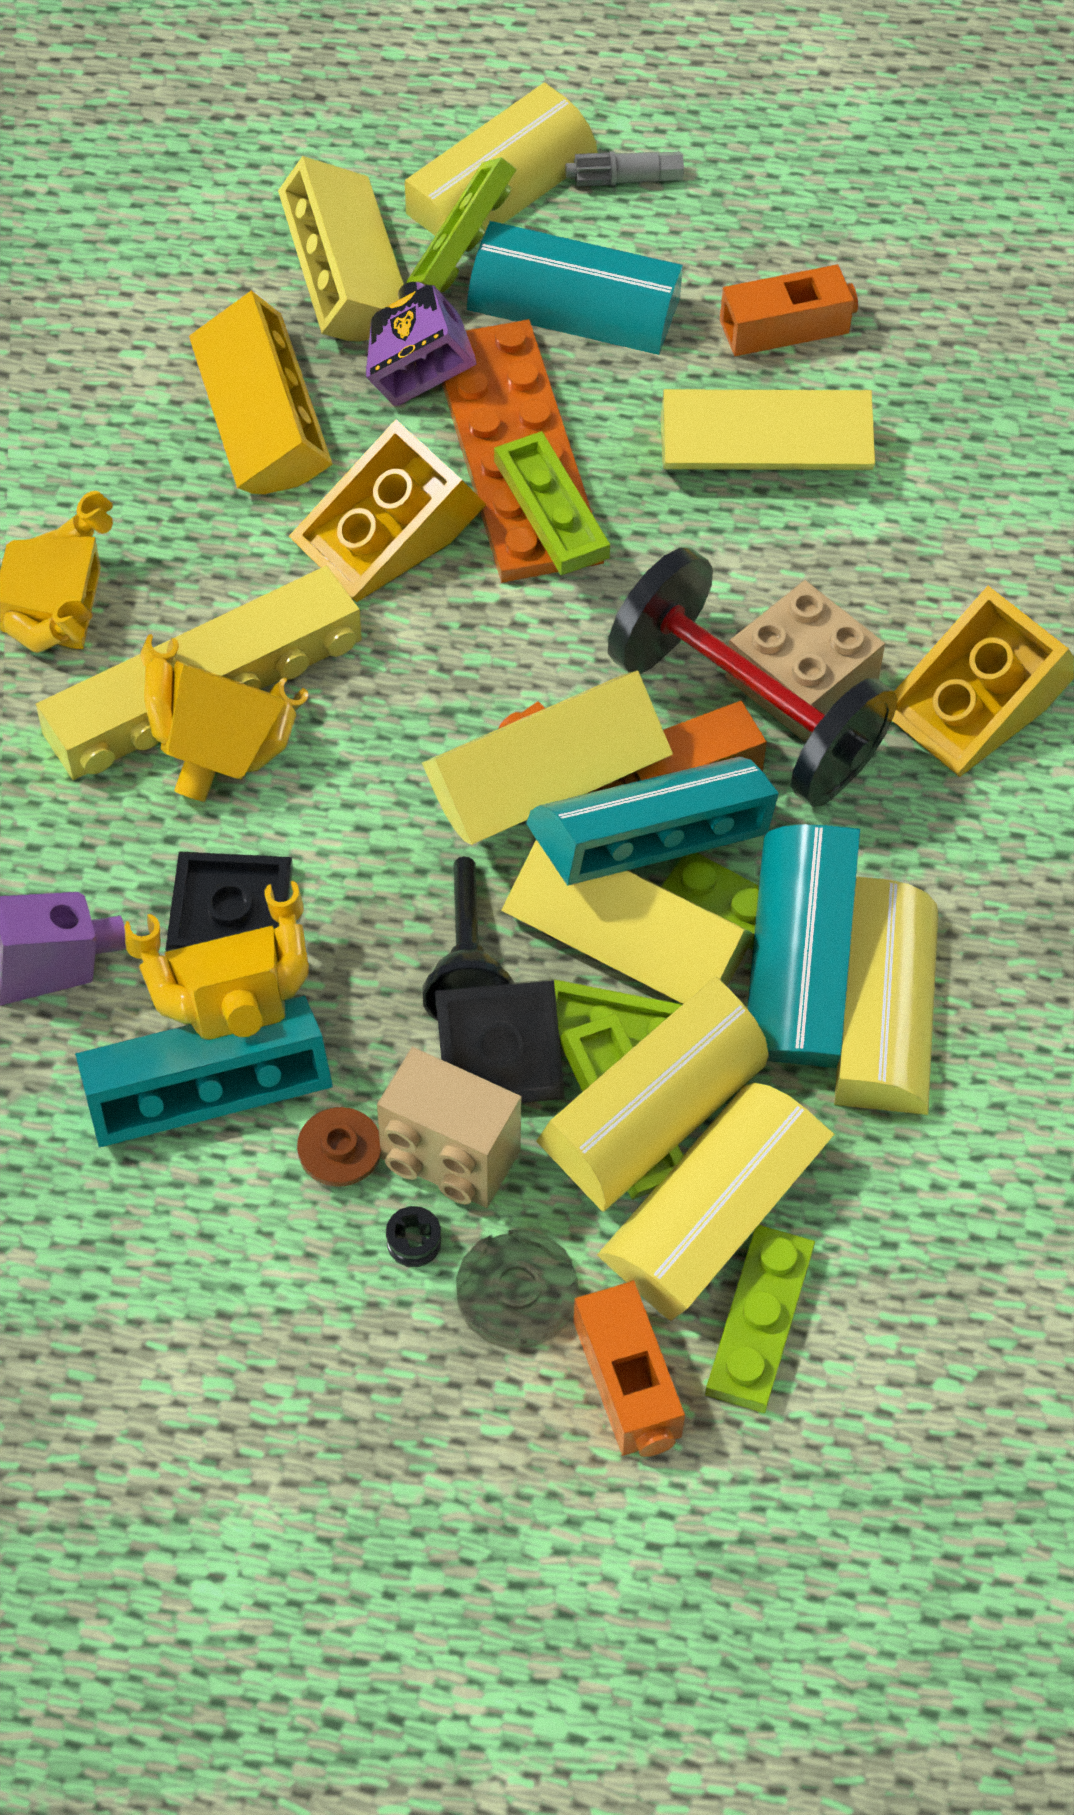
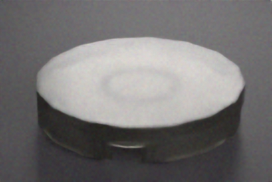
[456,1229,579,1349]

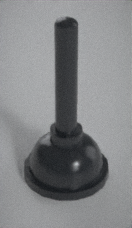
[422,856,515,1021]

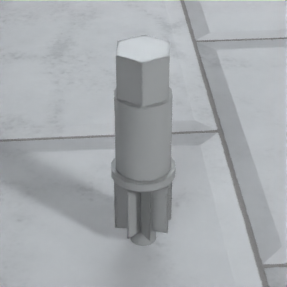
[565,151,684,187]

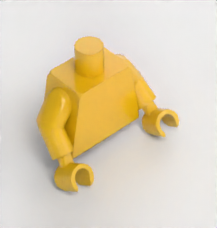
[0,490,113,653]
[140,634,309,802]
[124,881,309,1040]

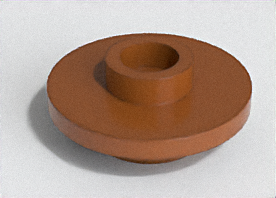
[297,1107,381,1187]

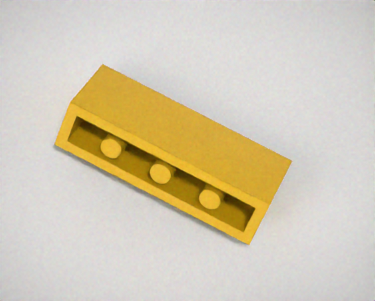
[189,290,333,494]

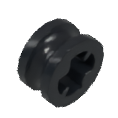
[386,1206,441,1267]

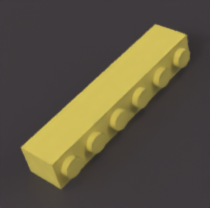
[36,565,362,780]

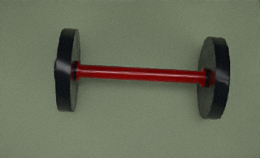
[607,547,898,807]

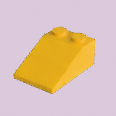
[289,420,486,602]
[892,585,1074,777]

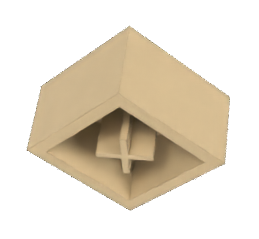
[725,580,885,742]
[377,1046,521,1208]

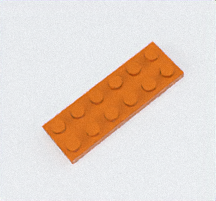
[442,319,604,583]

